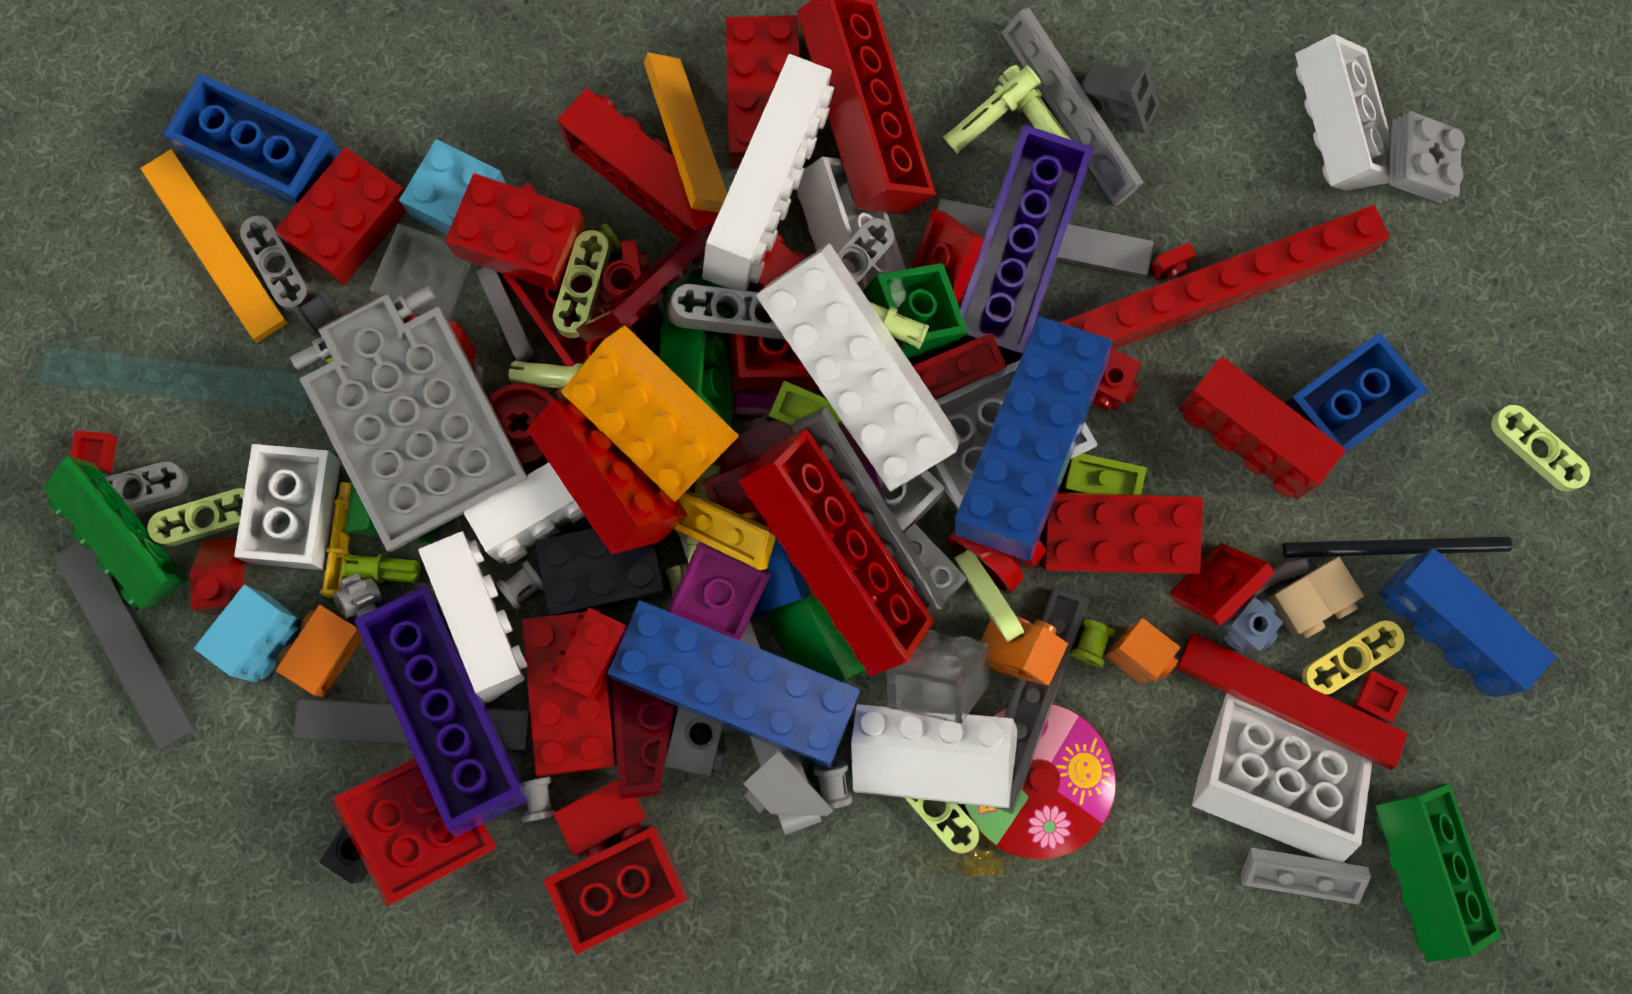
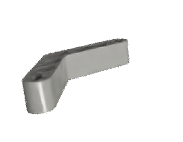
[666,218,894,340]

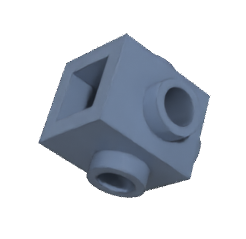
[1214,596,1283,652]

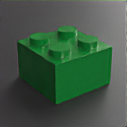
[862,263,968,358]

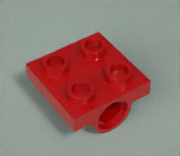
[603,240,657,335]

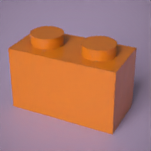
[275,605,363,698]
[974,616,1068,686]
[1105,618,1180,684]

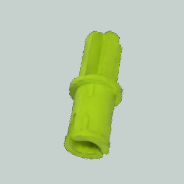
[342,554,421,584]

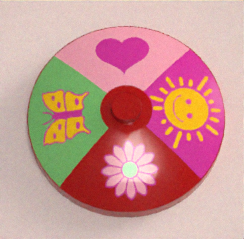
[963,704,1115,859]

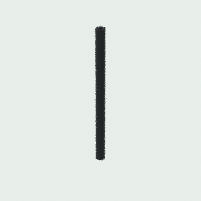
[1283,537,1512,558]

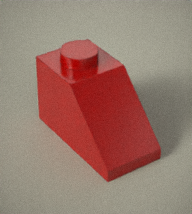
[190,537,244,615]

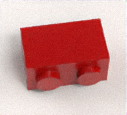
[553,779,649,858]

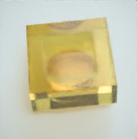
[960,850,1004,877]

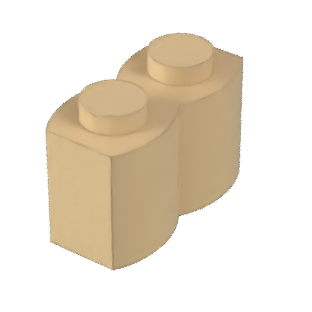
[1268,557,1364,638]

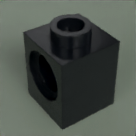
[319,825,368,884]

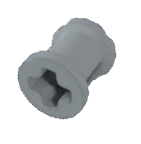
[496,561,544,610]
[813,760,852,809]
[521,777,556,823]

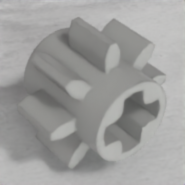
[333,573,382,619]

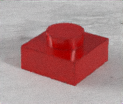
[1150,242,1196,281]
[70,430,118,473]
[1353,671,1408,724]

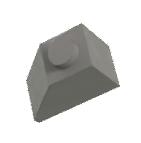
[743,751,834,816]

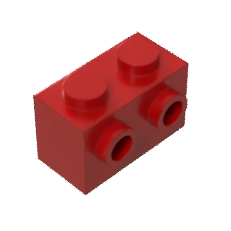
[551,608,627,701]

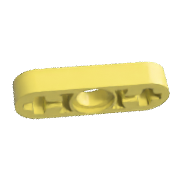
[1302,621,1404,695]

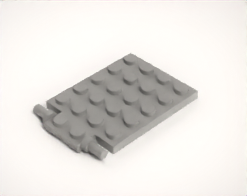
[290,285,529,552]

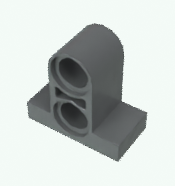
[1080,59,1160,133]

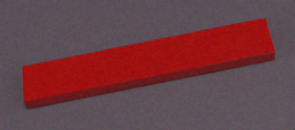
[1176,633,1408,770]

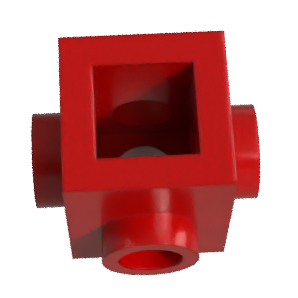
[1092,348,1142,411]

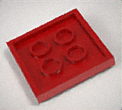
[332,758,497,908]

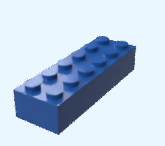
[955,316,1112,562]
[607,600,860,768]

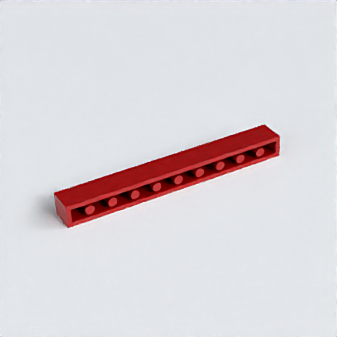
[1059,204,1390,350]

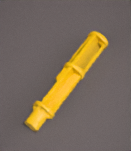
[320,482,352,599]

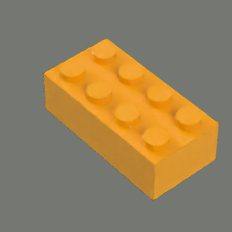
[560,325,739,502]

